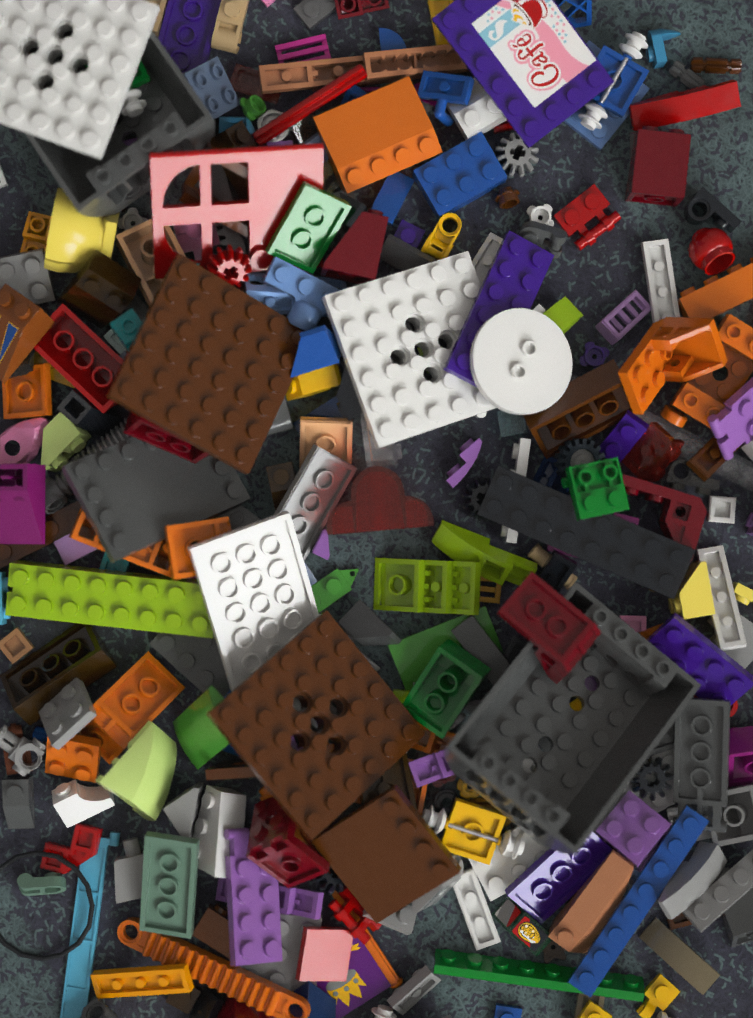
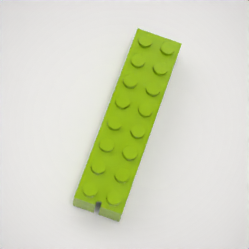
[5,560,214,638]

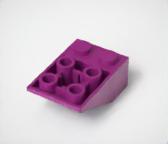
[0,463,46,544]

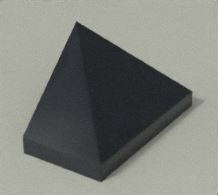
[339,191,366,234]

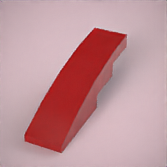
[629,80,741,131]

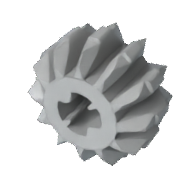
[495,133,539,177]

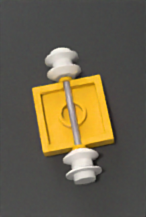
[422,798,525,865]

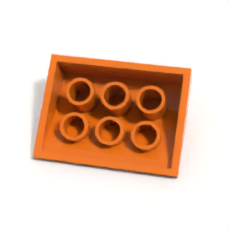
[312,76,443,194]

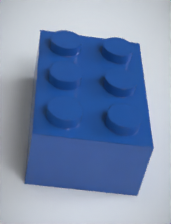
[413,131,508,221]

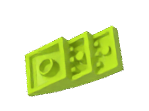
[373,558,481,615]

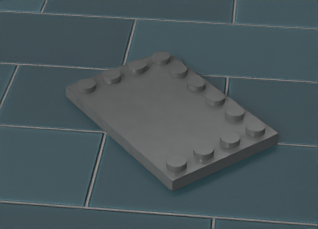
[62,437,251,563]

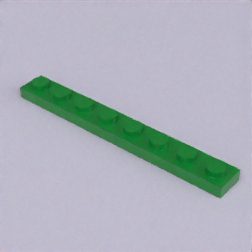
[433,949,645,1002]

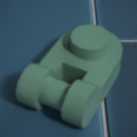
[17,872,66,896]

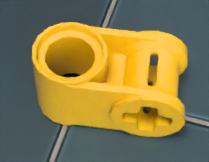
[421,213,462,260]

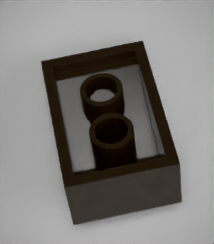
[57,250,141,329]

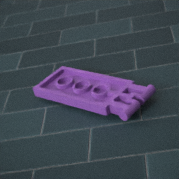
[707,377,753,460]
[224,828,283,966]

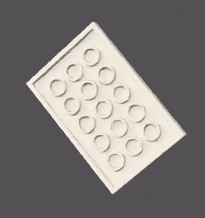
[188,511,319,692]

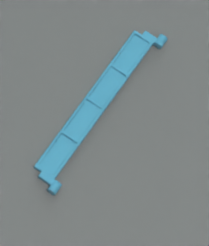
[60,831,120,1018]

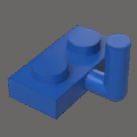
[417,70,475,127]

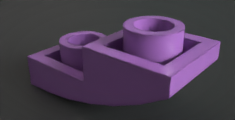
[446,438,482,488]

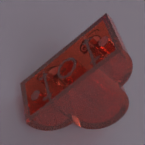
[327,466,434,535]

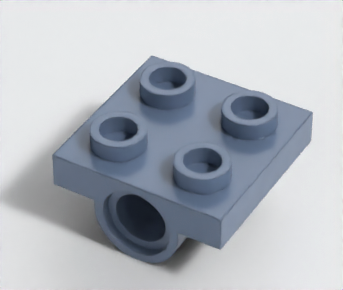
[183,56,240,119]

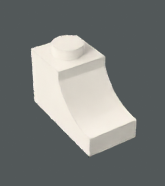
[52,780,115,828]

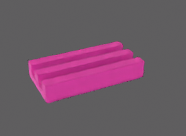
[275,34,331,63]

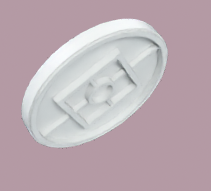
[470,308,572,415]

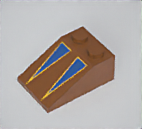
[0,283,54,384]

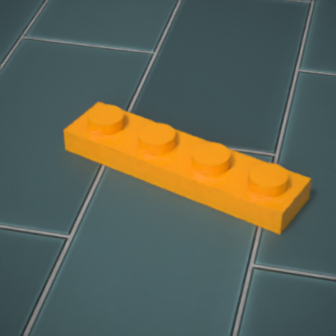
[90,963,194,999]

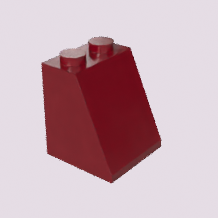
[625,126,691,207]
[320,209,389,285]

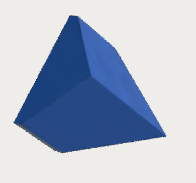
[290,325,341,378]

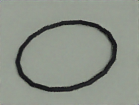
[0,850,95,961]

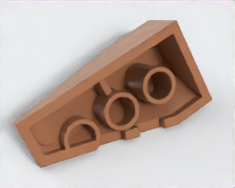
[548,849,635,954]

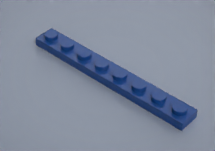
[568,805,709,997]

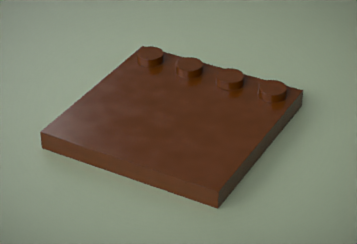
[311,785,462,924]

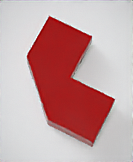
[40,822,103,874]

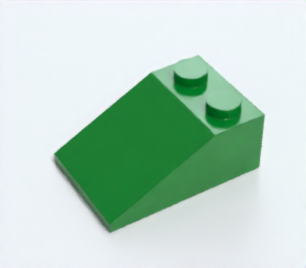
[402,638,491,739]

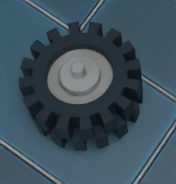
[554,438,605,479]

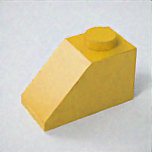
[286,364,341,401]

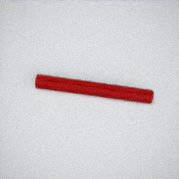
[253,64,368,146]

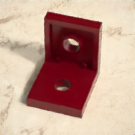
[246,796,330,888]

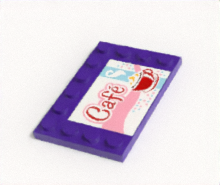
[432,0,614,149]

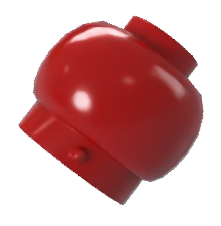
[688,227,735,275]

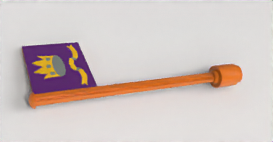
[258,786,403,1018]

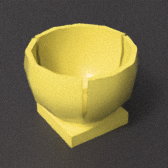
[44,188,120,273]

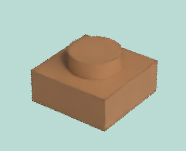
[0,627,35,664]

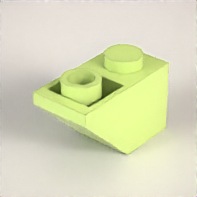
[41,412,92,472]

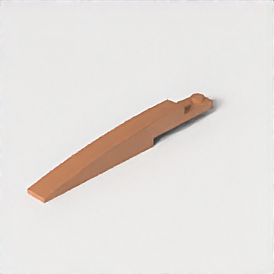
[258,44,470,94]

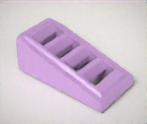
[595,289,651,345]

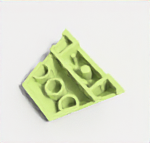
[95,721,177,821]

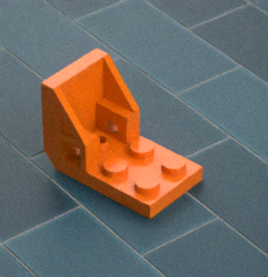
[618,317,728,415]
[78,651,185,765]

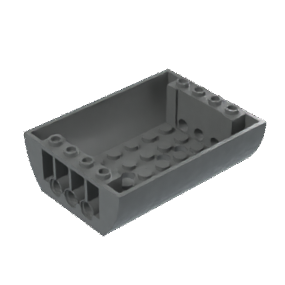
[25,31,215,217]
[444,582,701,855]

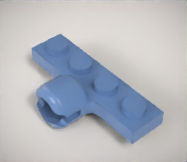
[262,257,341,331]

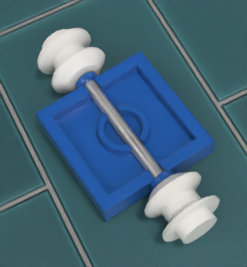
[578,31,649,131]

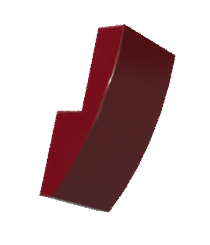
[334,0,390,20]

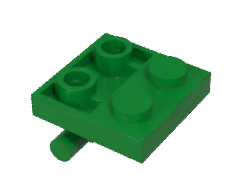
[561,457,630,521]

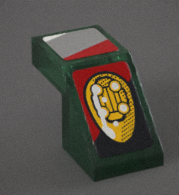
[491,896,552,957]

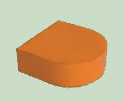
[660,405,688,428]

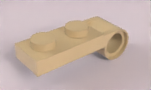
[211,0,250,54]

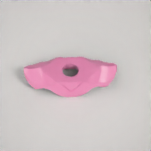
[0,417,49,464]

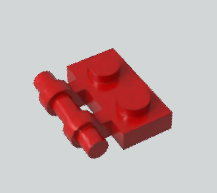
[553,184,621,251]
[328,885,382,944]

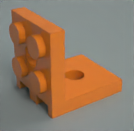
[164,516,232,580]

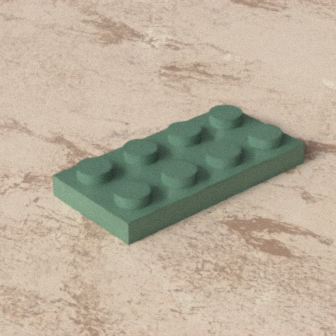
[139,831,200,939]

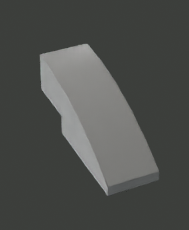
[657,841,727,919]

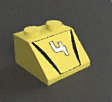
[668,561,715,619]

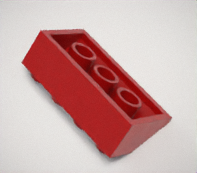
[34,303,123,414]

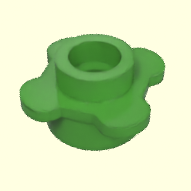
[239,95,266,121]

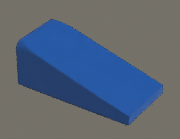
[371,172,415,227]

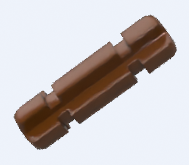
[690,57,742,74]

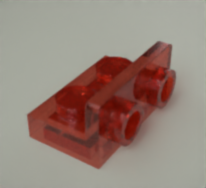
[622,422,685,482]

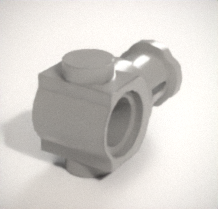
[0,724,46,777]

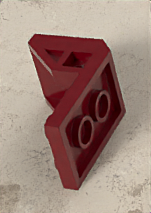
[622,474,707,562]
[497,571,601,684]

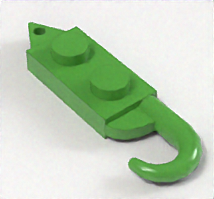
[311,568,359,613]

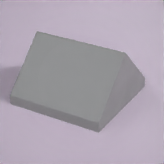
[163,781,204,838]

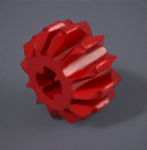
[206,244,252,289]

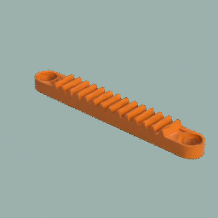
[117,917,311,1018]

